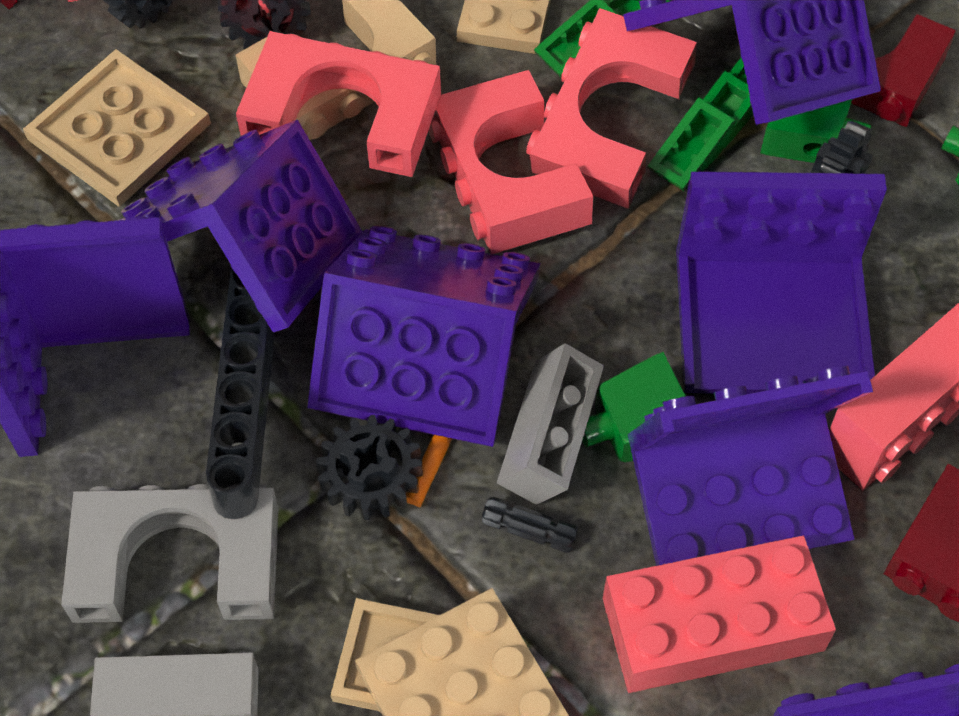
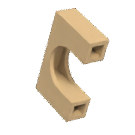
[236,0,436,140]

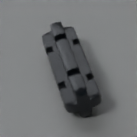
[482,497,578,553]

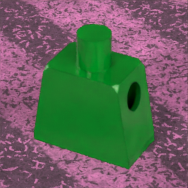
[760,99,871,163]
[582,352,685,463]

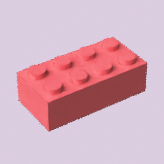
[829,303,959,491]
[602,535,836,693]

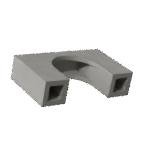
[61,484,279,623]

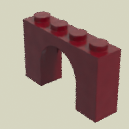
[851,14,956,127]
[883,464,959,622]

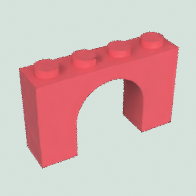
[526,8,697,209]
[236,31,441,177]
[429,70,593,254]

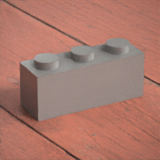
[497,343,604,505]
[90,653,259,716]

